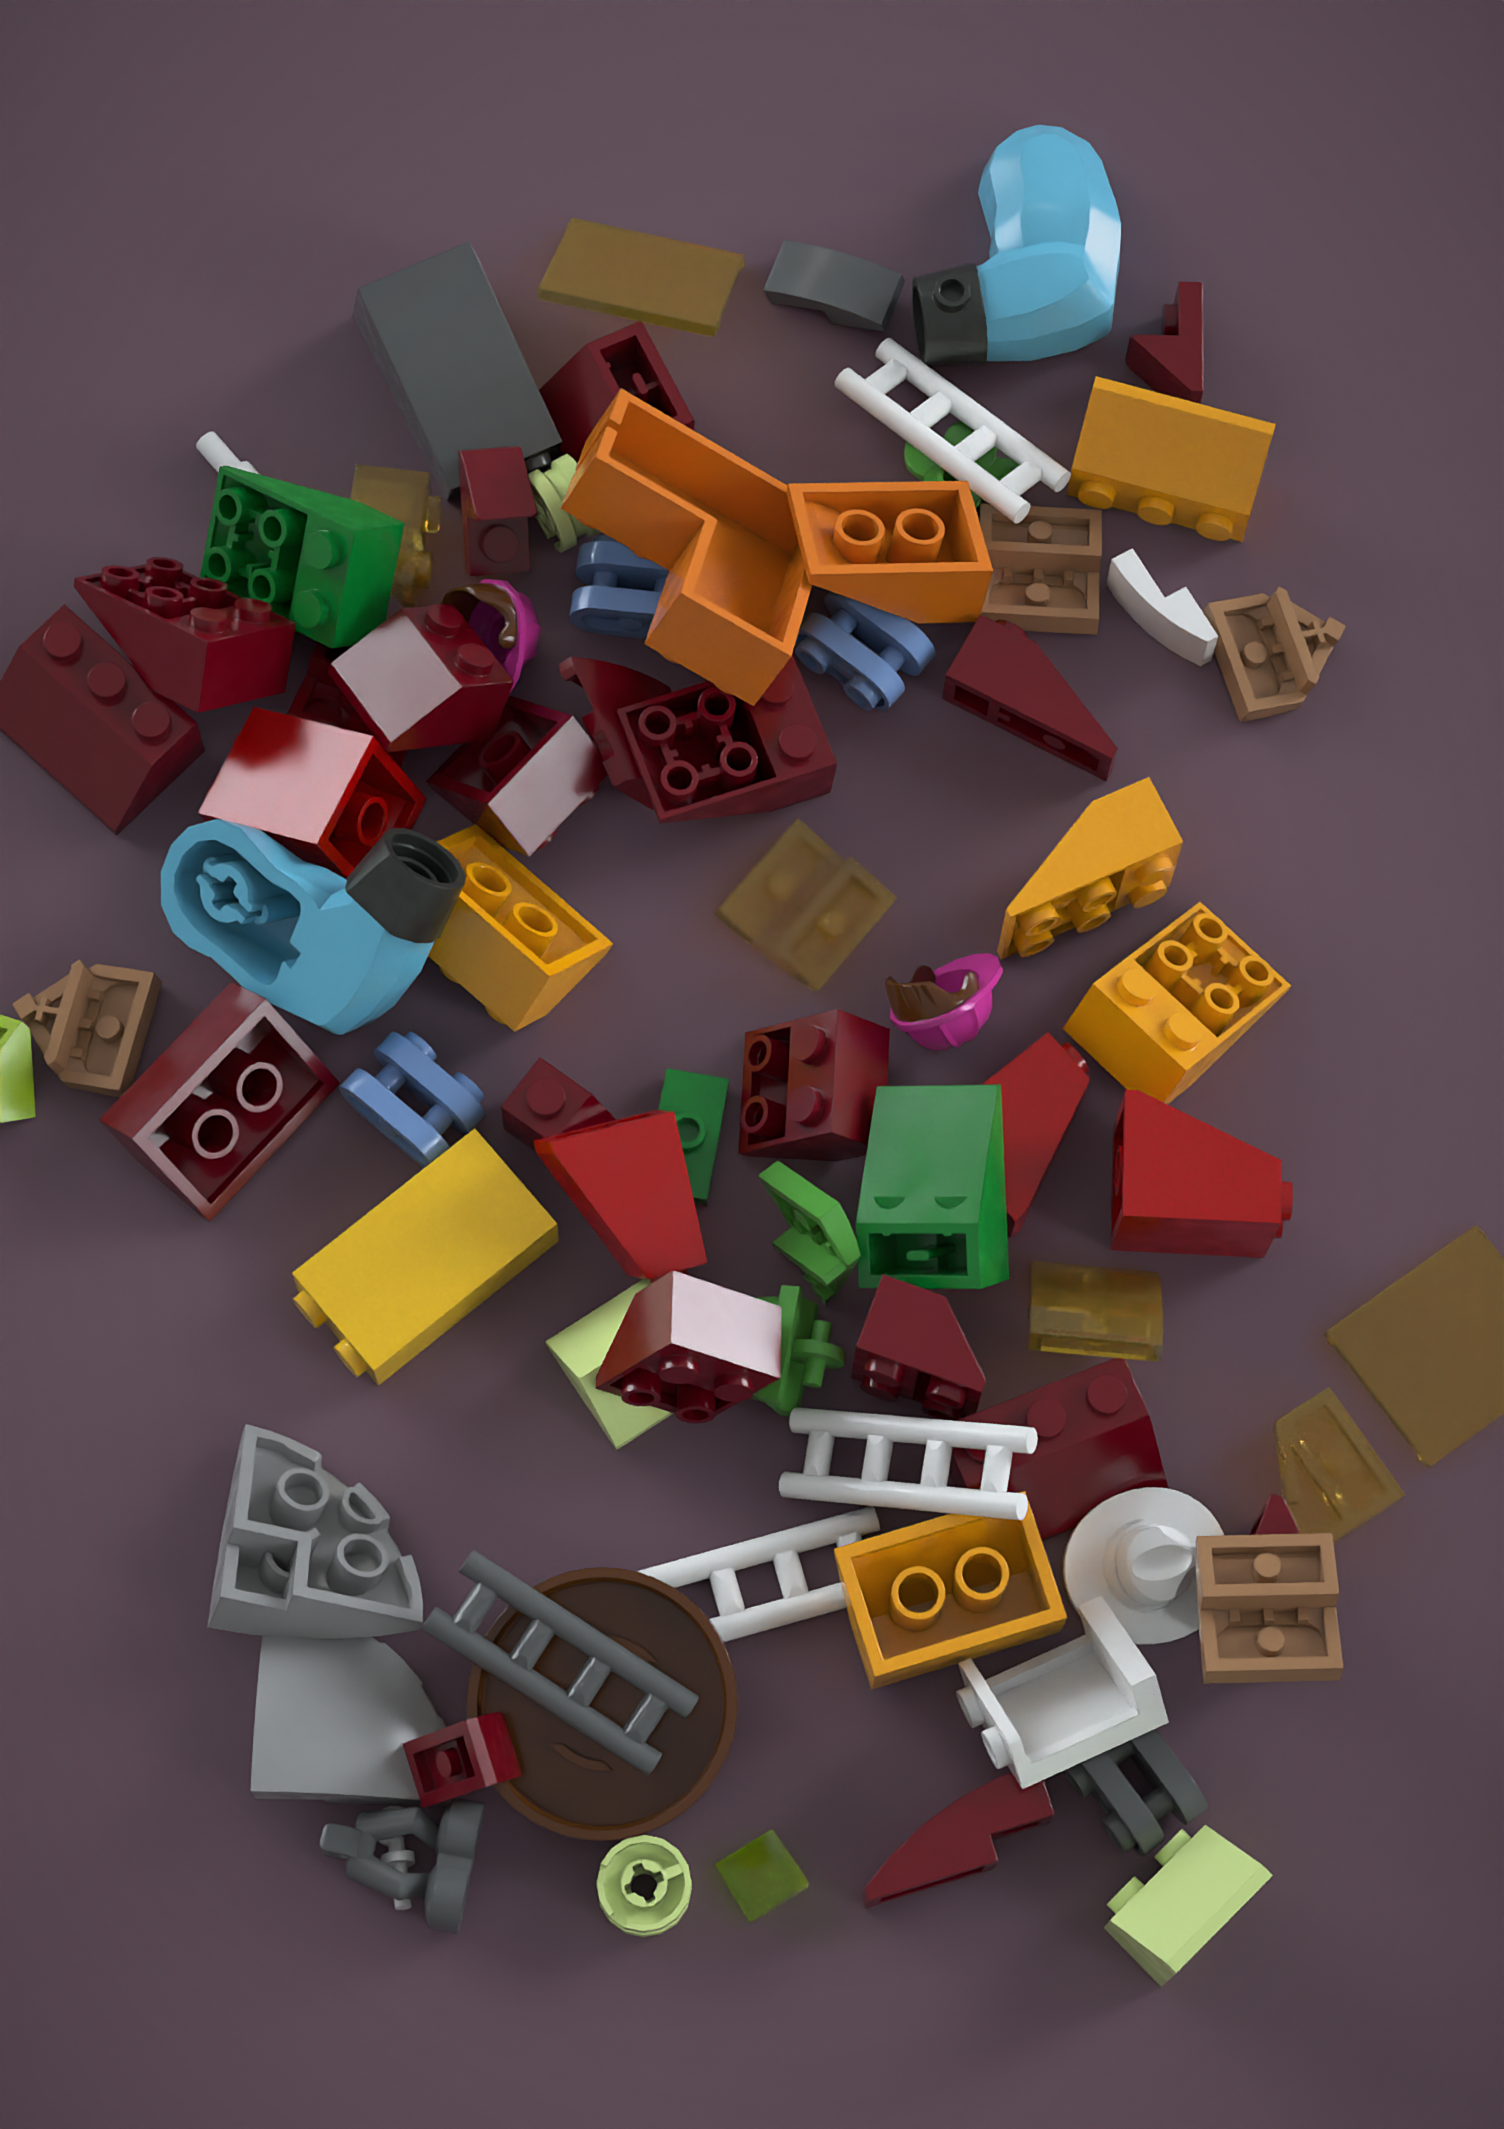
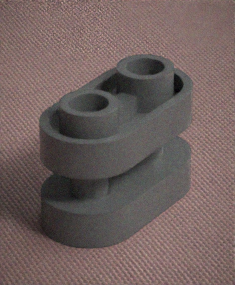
[1063,1729,1209,1857]

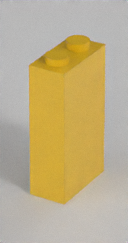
[292,1128,559,1386]

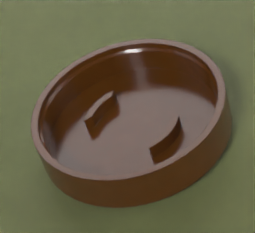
[467,1567,739,1841]

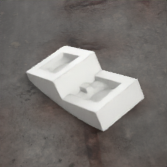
[1106,548,1218,666]

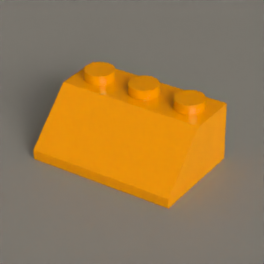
[1066,376,1276,542]
[428,824,613,1032]
[834,1491,1067,1690]

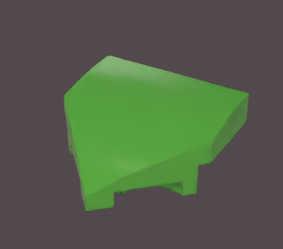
[758,1160,861,1306]

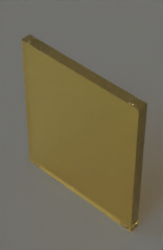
[537,217,745,337]
[1324,1224,1504,1469]

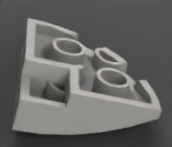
[208,1424,423,1639]
[250,1636,459,1806]

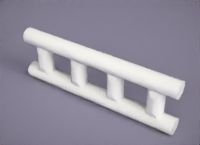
[835,338,1071,524]
[779,1407,1038,1520]
[636,1506,880,1642]

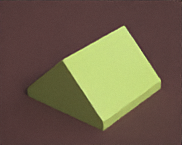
[545,1279,674,1450]

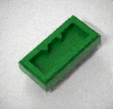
[659,1068,729,1206]

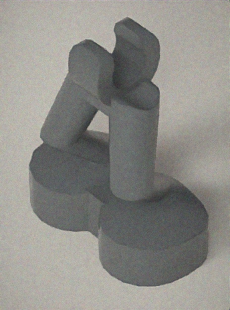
[320,1797,485,1935]

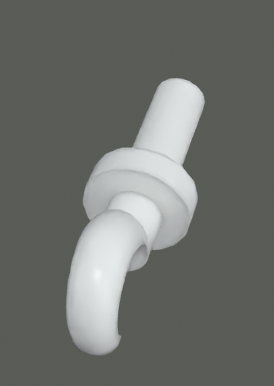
[379,1806,415,1910]

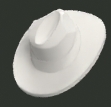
[1062,1487,1224,1644]

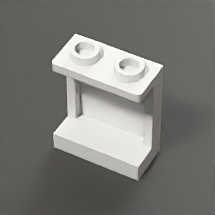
[956,1595,1169,1789]

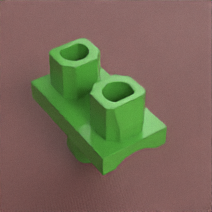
[750,1285,847,1417]

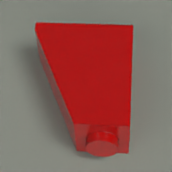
[982,1032,1090,1238]
[533,1110,708,1284]

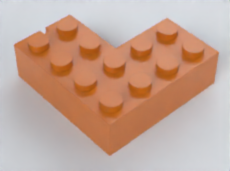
[561,388,812,706]

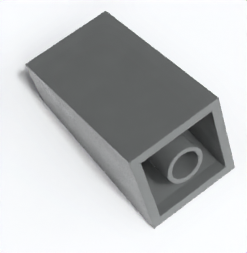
[352,241,562,501]

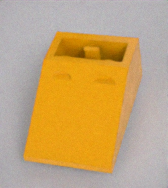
[997,777,1183,960]
[1062,902,1291,1104]

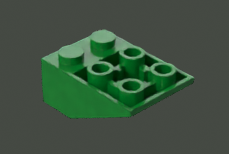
[200,466,405,649]
[856,1084,1009,1289]

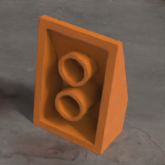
[786,481,993,624]

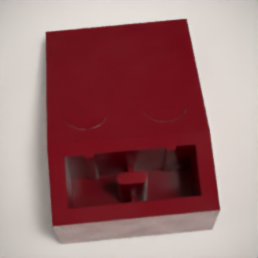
[73,557,296,713]
[616,654,837,824]

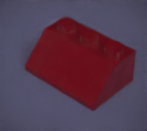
[0,604,205,836]
[99,982,340,1222]
[949,1355,1169,1542]

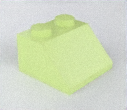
[1104,1825,1273,1987]

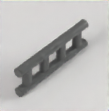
[421,1549,699,1776]

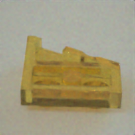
[1273,1387,1405,1544]

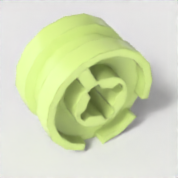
[528,454,601,553]
[596,1835,692,1937]

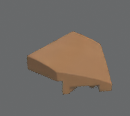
[1202,586,1346,723]
[12,959,162,1098]

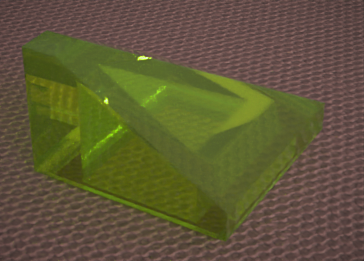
[715,1829,809,1923]

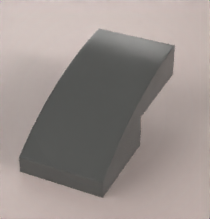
[764,240,905,331]

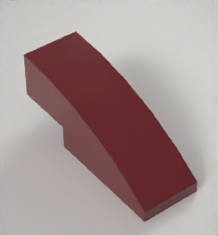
[862,1772,1055,1908]

